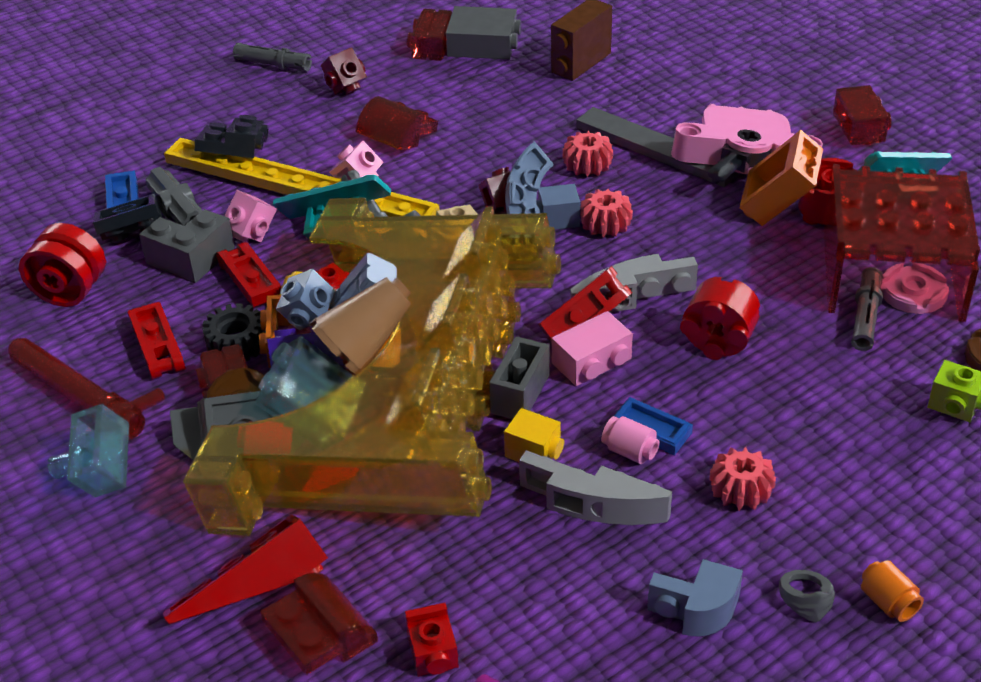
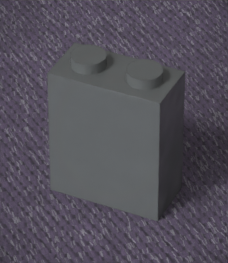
[446,6,521,60]

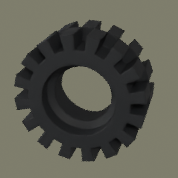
[202,303,266,364]

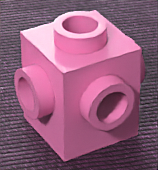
[329,141,383,180]
[225,190,277,242]

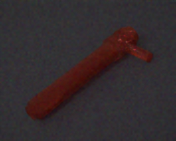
[8,338,165,439]

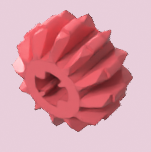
[563,131,613,177]
[580,188,633,238]
[709,447,776,511]

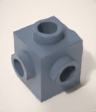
[276,268,335,330]

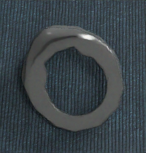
[779,570,835,623]

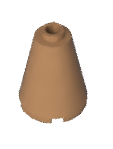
[309,277,412,377]

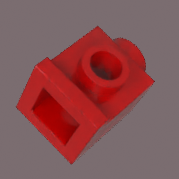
[405,602,459,677]

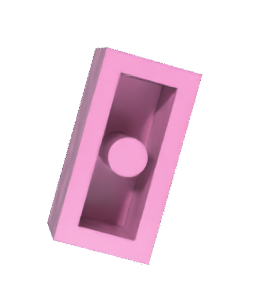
[552,311,633,386]

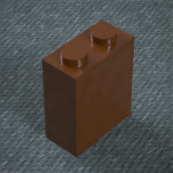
[551,0,612,81]

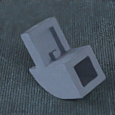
[647,559,743,636]

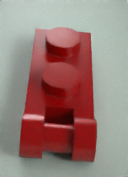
[216,241,282,307]
[538,266,633,342]
[127,301,186,380]

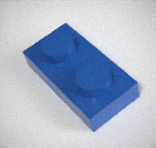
[105,170,139,208]

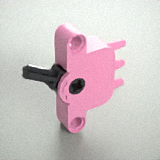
[671,104,823,184]

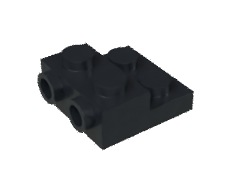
[194,115,269,158]
[93,194,163,243]

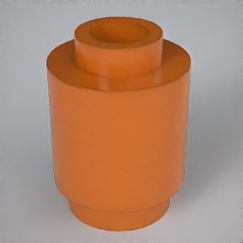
[861,561,924,622]

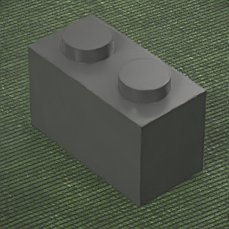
[489,336,549,419]

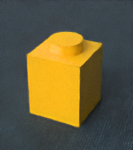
[504,408,564,462]

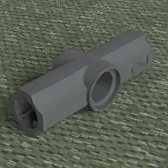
[145,167,203,226]

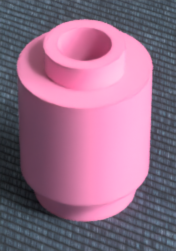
[601,416,660,464]

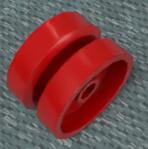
[19,223,106,307]

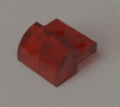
[356,96,438,151]
[260,573,378,675]

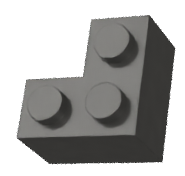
[139,209,235,283]

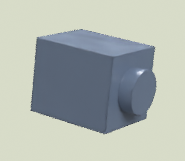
[536,184,580,230]

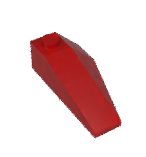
[163,514,328,624]

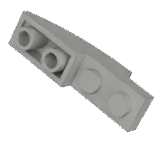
[570,254,698,313]
[519,450,672,525]

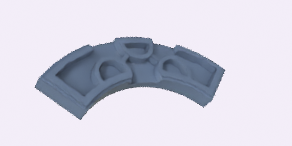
[505,141,555,262]

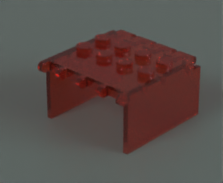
[824,164,980,322]

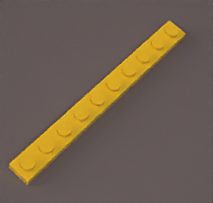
[164,138,440,226]

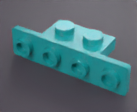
[857,151,952,202]
[273,175,391,240]

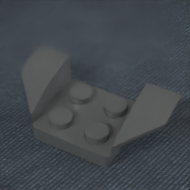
[170,389,319,473]

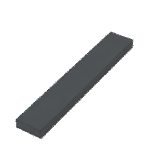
[576,107,739,187]

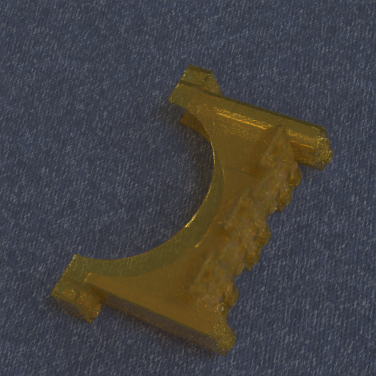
[183,198,561,536]

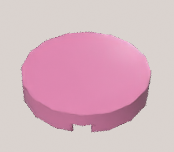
[880,263,949,314]

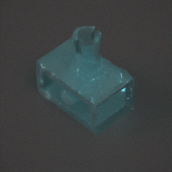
[47,404,129,497]

